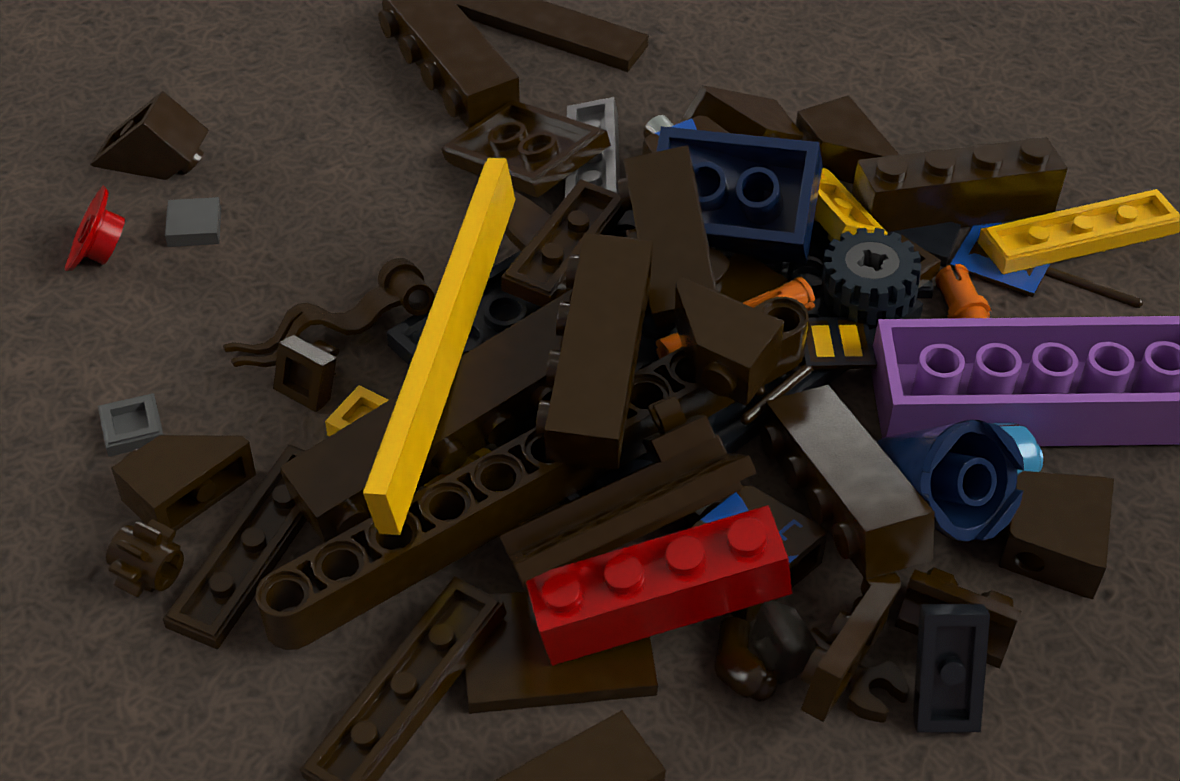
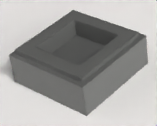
[165,197,221,247]
[98,393,164,457]

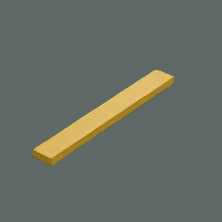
[363,158,516,535]

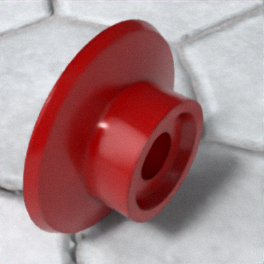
[65,185,125,271]

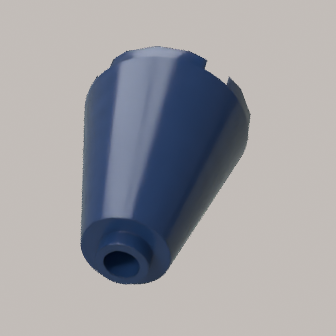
[877,420,1024,541]

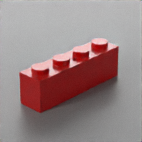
[526,505,792,666]

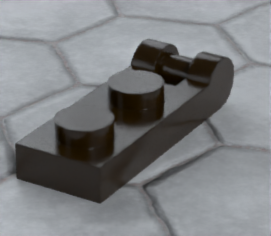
[801,572,901,722]

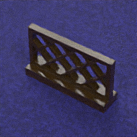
[499,434,757,591]

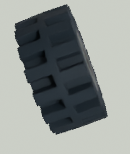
[822,228,921,325]

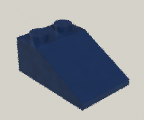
[656,126,823,264]

